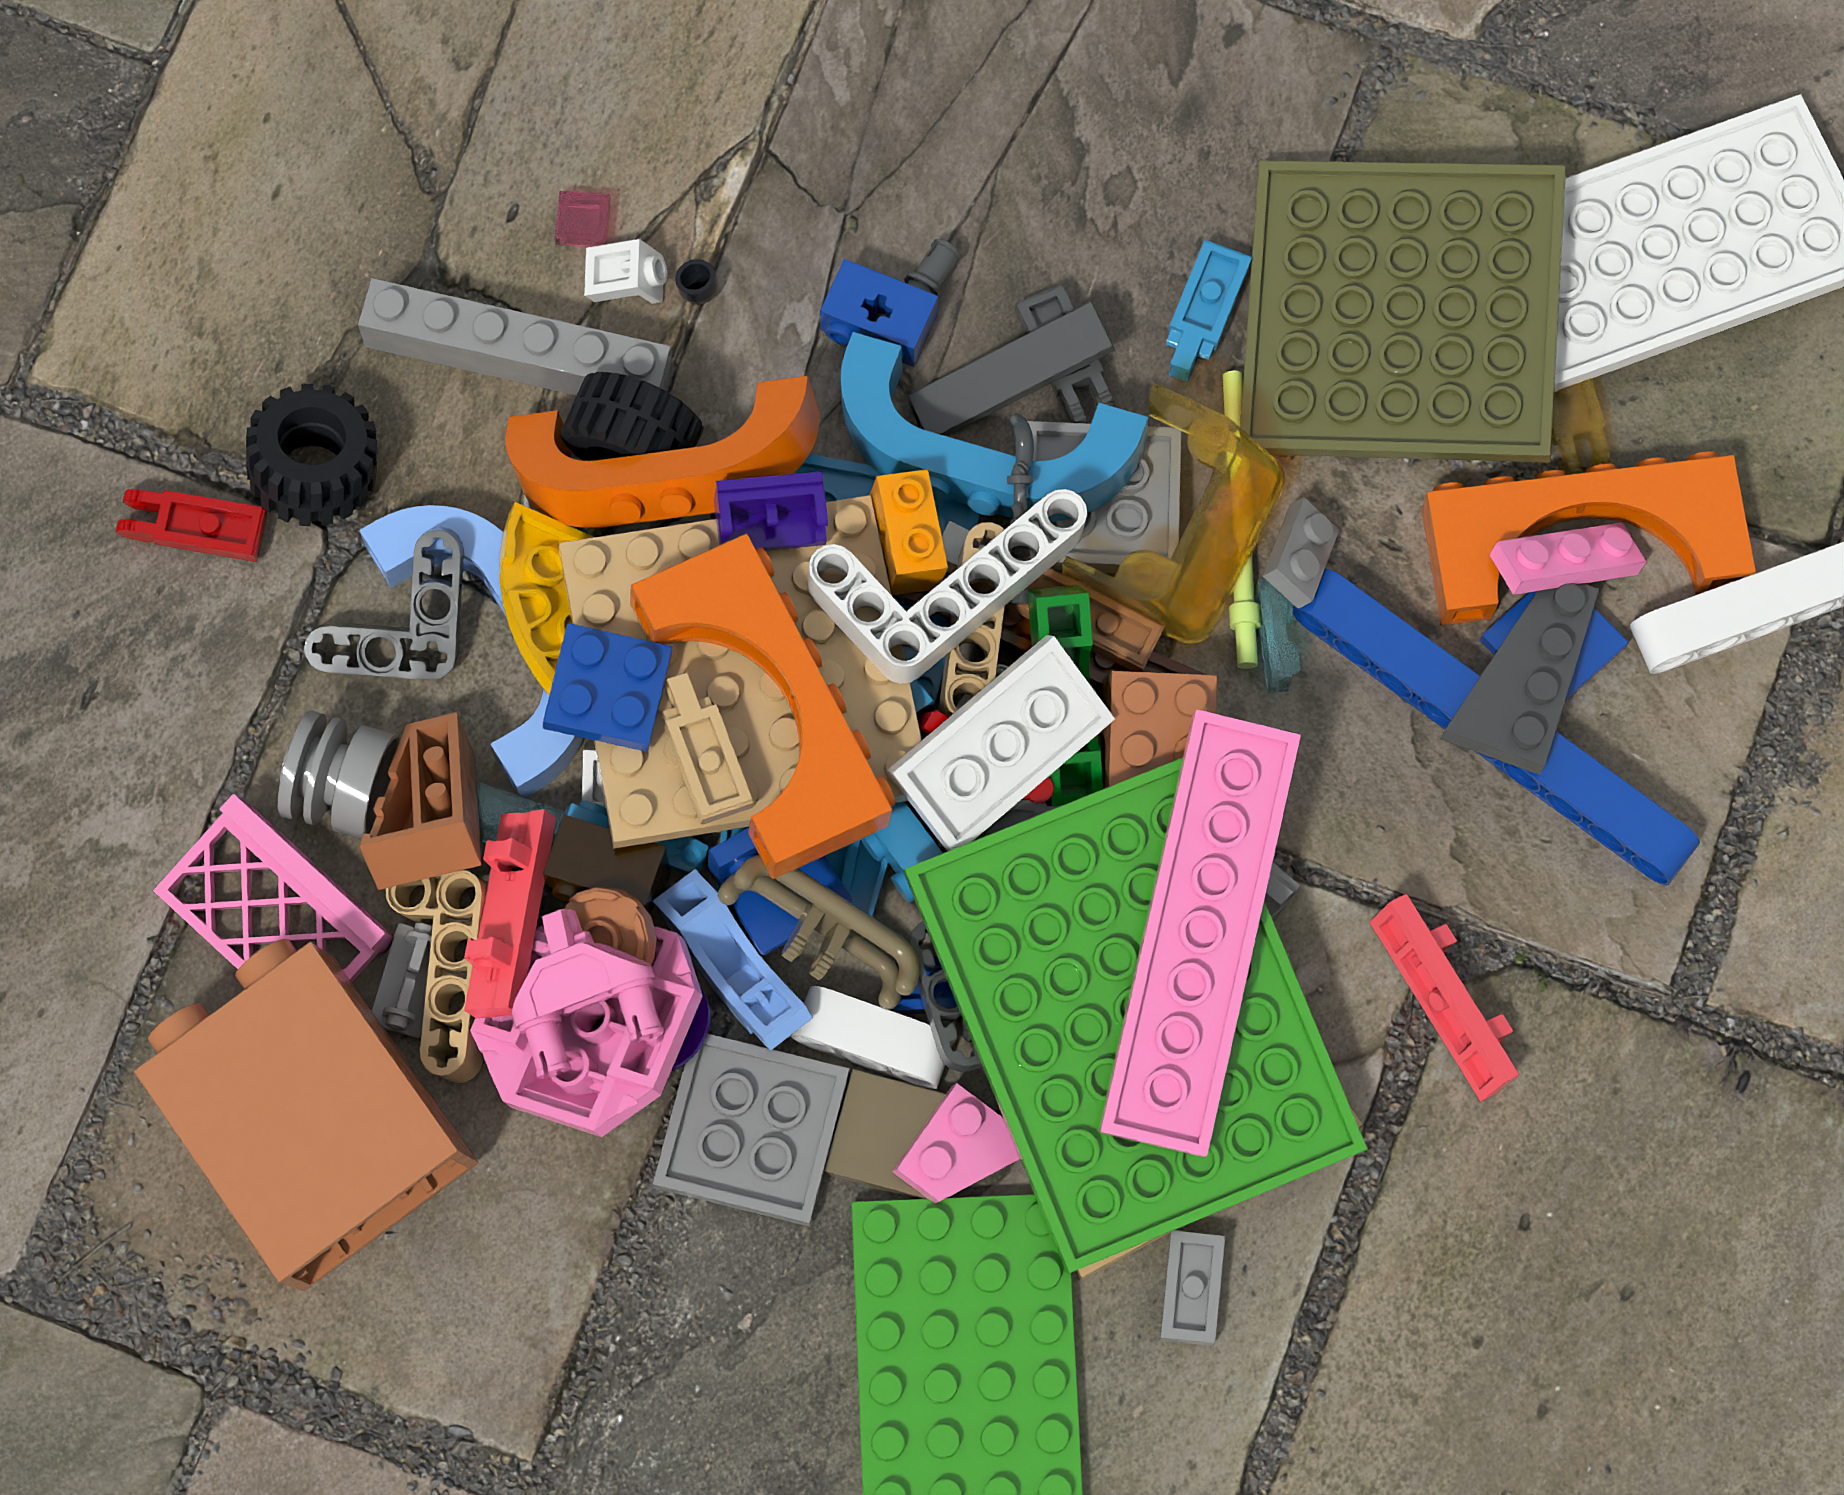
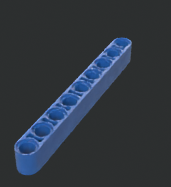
[1291,569,1700,886]

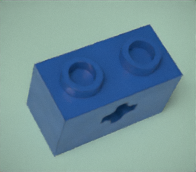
[820,259,938,367]

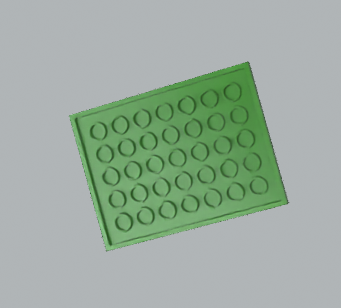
[903,758,1368,1273]

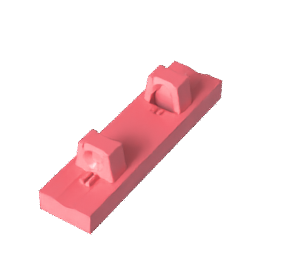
[464,809,556,1019]
[1369,894,1519,1102]

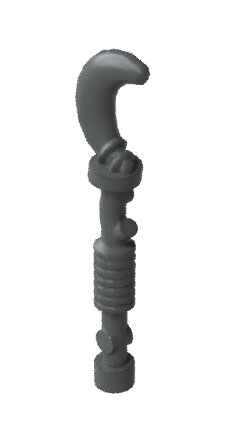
[1007,414,1034,605]

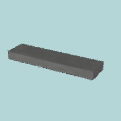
[908,302,1115,436]

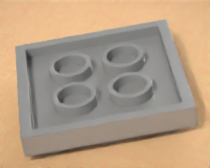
[1027,421,1182,576]
[653,1034,850,1227]

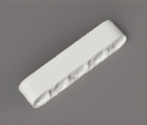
[1630,542,1844,674]

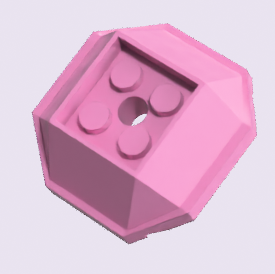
[470,924,703,1137]

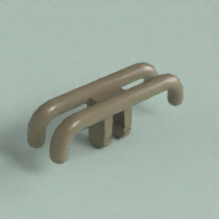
[718,855,921,1010]

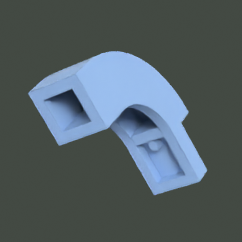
[653,869,813,1051]

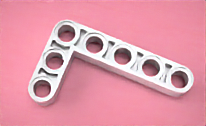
[807,489,1087,684]

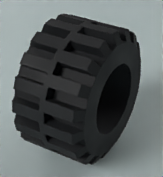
[560,372,704,461]
[246,384,377,527]

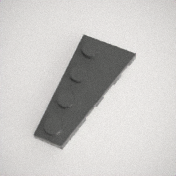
[1440,584,1599,775]

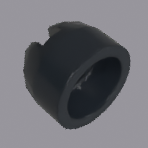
[675,259,718,305]

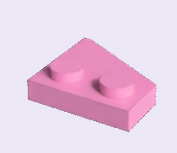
[892,1083,1020,1203]

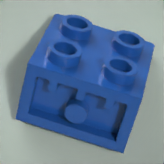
[708,827,852,955]

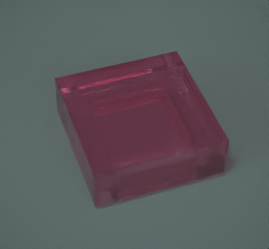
[555,191,611,247]

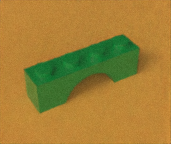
[1027,585,1103,807]

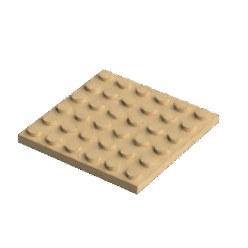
[559,495,922,848]

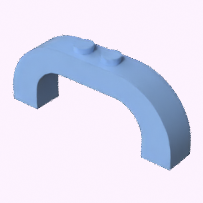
[359,505,584,801]

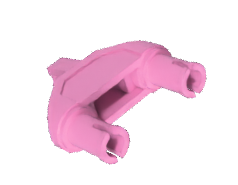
[512,909,664,1079]

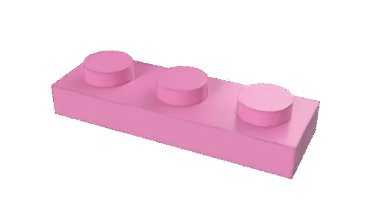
[1489,522,1646,595]

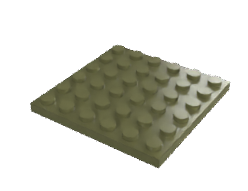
[1239,161,1566,463]

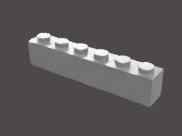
[358,278,673,395]

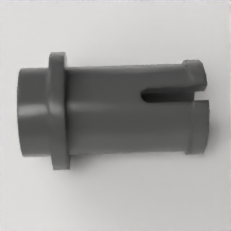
[904,239,962,300]

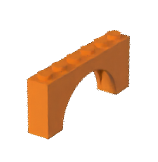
[1421,451,1756,625]
[630,534,895,880]

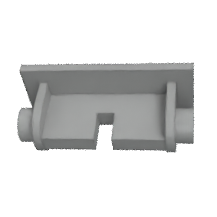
[372,923,433,1039]

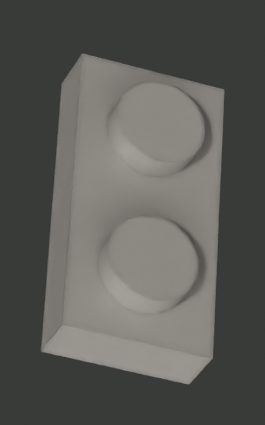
[1263,497,1339,609]
[1160,1230,1225,1347]

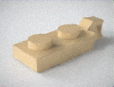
[662,673,754,825]

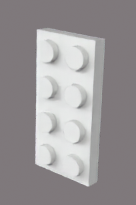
[886,635,1115,852]

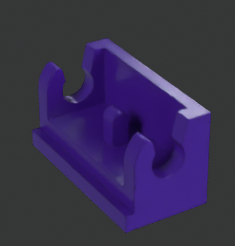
[714,471,828,551]

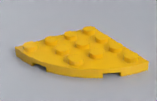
[499,502,594,695]

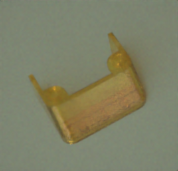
[1062,383,1285,644]

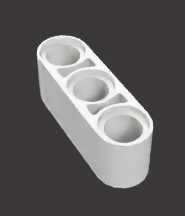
[791,986,953,1089]

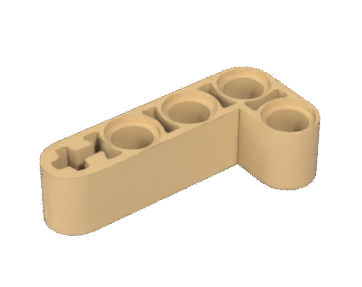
[939,522,1012,717]
[386,870,488,1084]

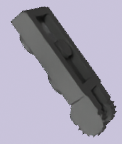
[1015,284,1116,424]

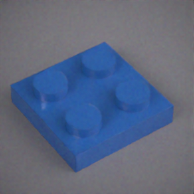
[543,623,672,752]

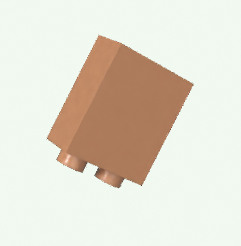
[133,939,479,1292]

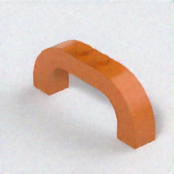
[505,375,821,528]

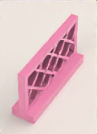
[153,794,394,982]

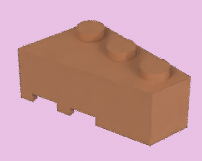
[359,712,482,890]

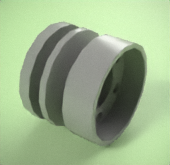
[278,711,400,839]

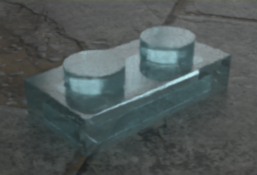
[1255,578,1300,693]

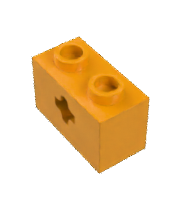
[869,469,948,595]

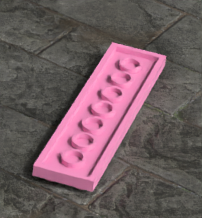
[1098,709,1301,1158]

